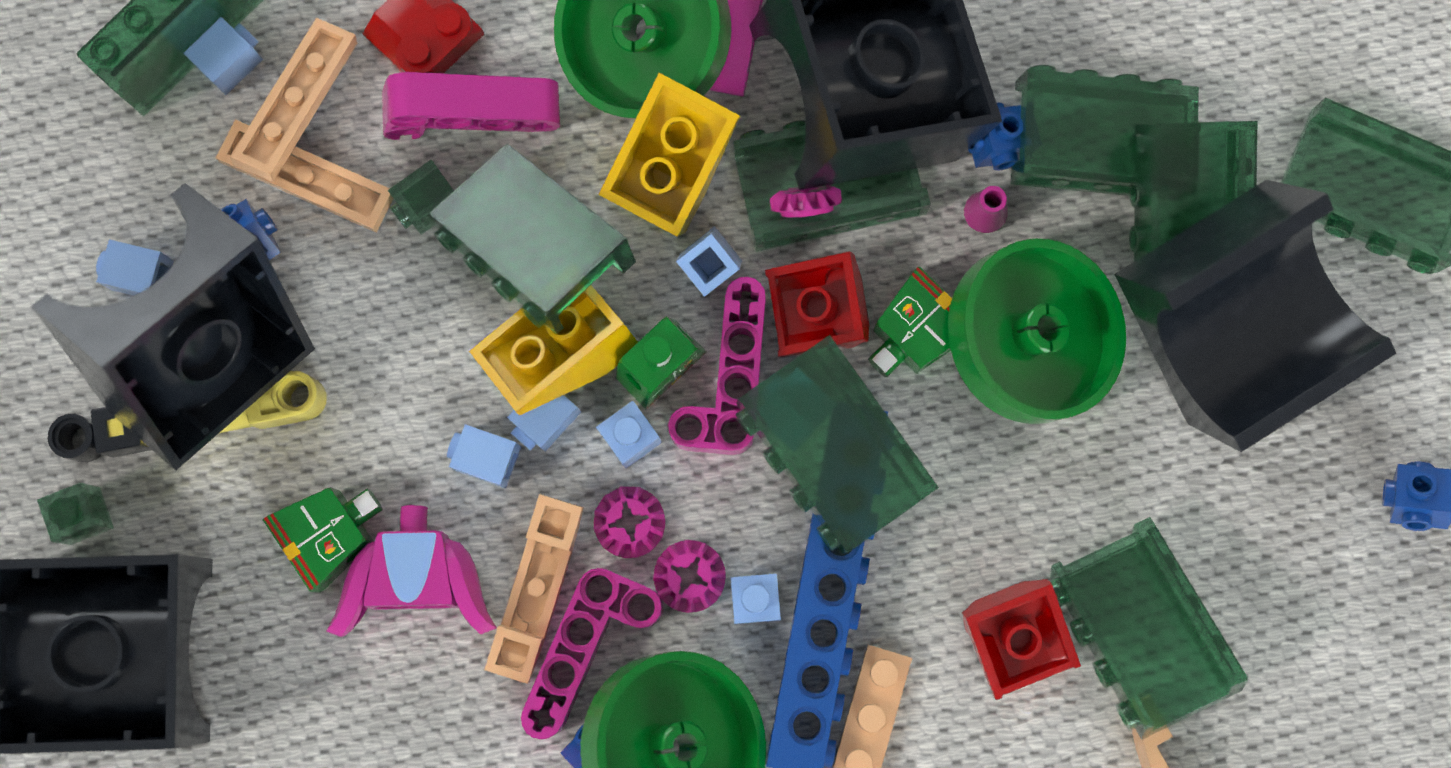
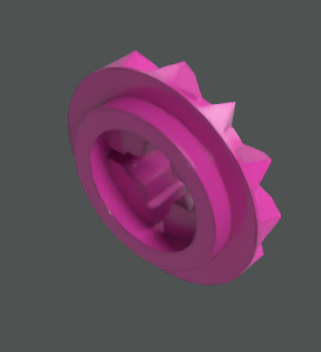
[770,185,842,217]
[594,486,666,558]
[653,540,726,613]

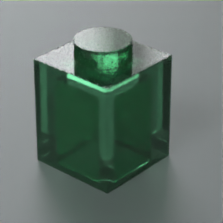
[388,160,464,235]
[37,483,114,545]

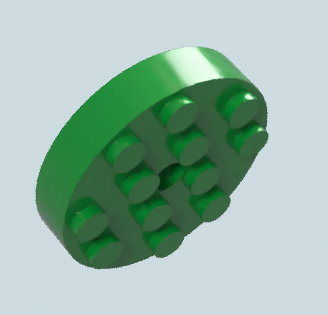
[554,0,731,119]
[948,238,1126,424]
[581,651,766,768]

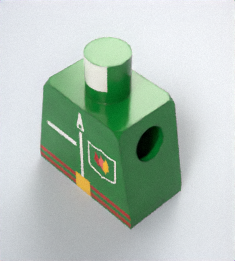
[868,266,952,378]
[615,316,707,410]
[262,487,383,592]

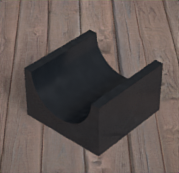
[749,0,1002,191]
[1114,180,1397,452]
[31,183,315,471]
[0,554,213,754]

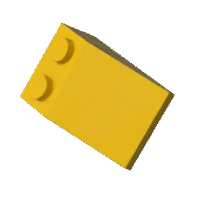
[598,73,740,237]
[469,265,638,416]

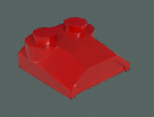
[362,0,485,74]
[765,251,870,358]
[961,579,1081,700]

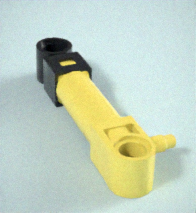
[47,371,327,462]

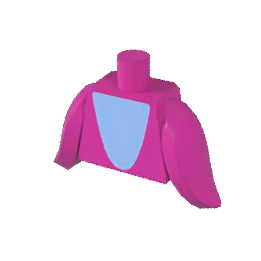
[326,505,497,637]

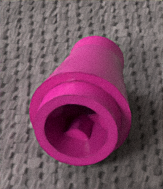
[964,186,1008,233]

